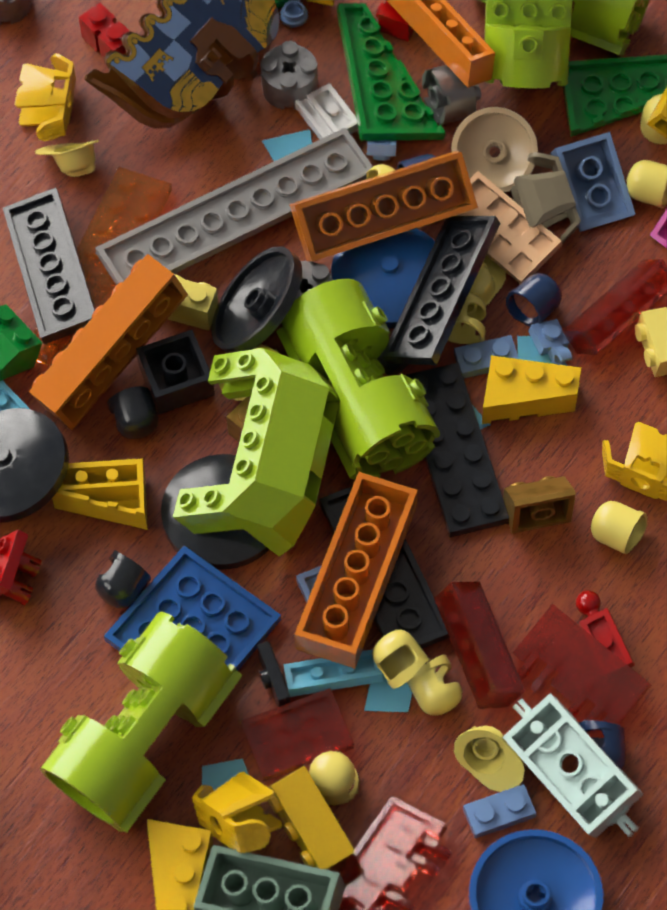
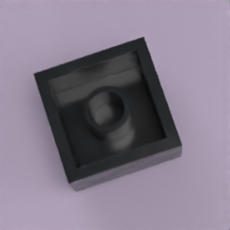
[136,329,215,415]

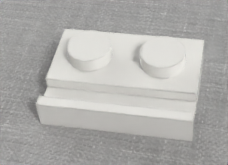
[295,83,358,140]

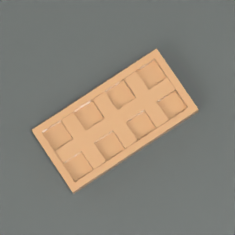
[444,171,563,284]

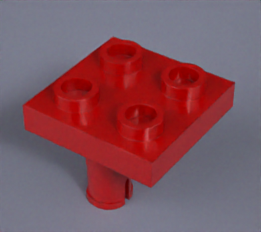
[0,530,42,605]

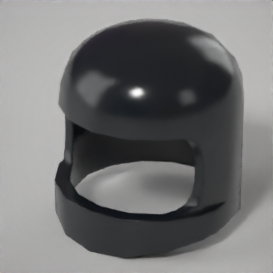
[107,386,159,439]
[95,550,151,609]

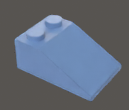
[550,132,636,232]

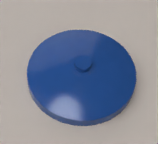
[331,228,435,328]
[469,829,603,910]

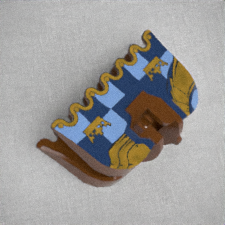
[85,0,279,129]

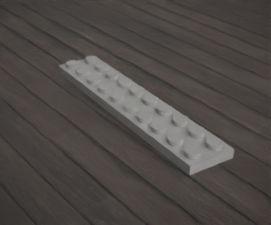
[96,128,373,285]

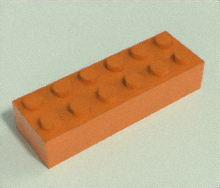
[289,151,478,262]
[29,254,188,430]
[294,472,418,669]

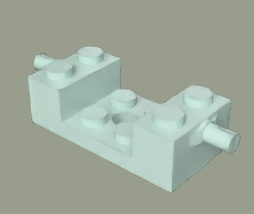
[503,693,643,838]

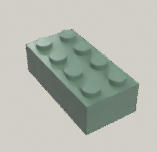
[193,845,345,910]

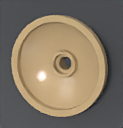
[451,107,538,193]

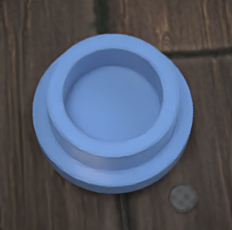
[280,0,308,27]

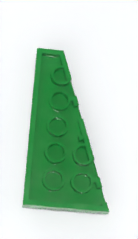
[337,3,446,141]
[563,55,667,138]

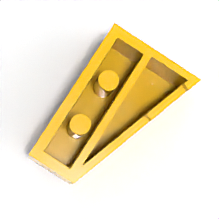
[482,355,581,424]
[52,458,147,530]
[268,765,355,870]
[147,819,213,910]

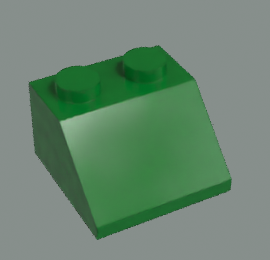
[0,304,43,381]

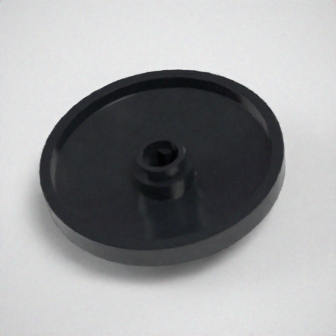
[211,247,302,353]
[0,408,69,523]
[161,454,269,570]

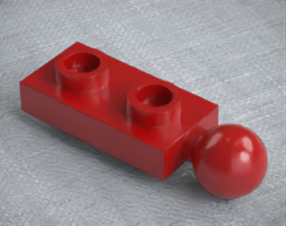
[576,590,635,679]

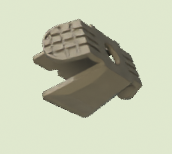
[511,153,581,244]

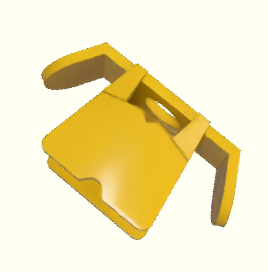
[15,54,76,141]
[602,422,667,501]
[192,772,282,854]

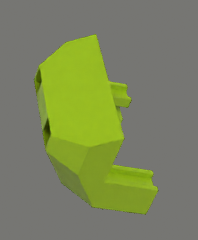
[173,348,340,557]

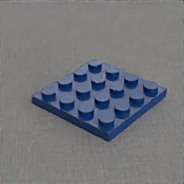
[104,546,281,671]

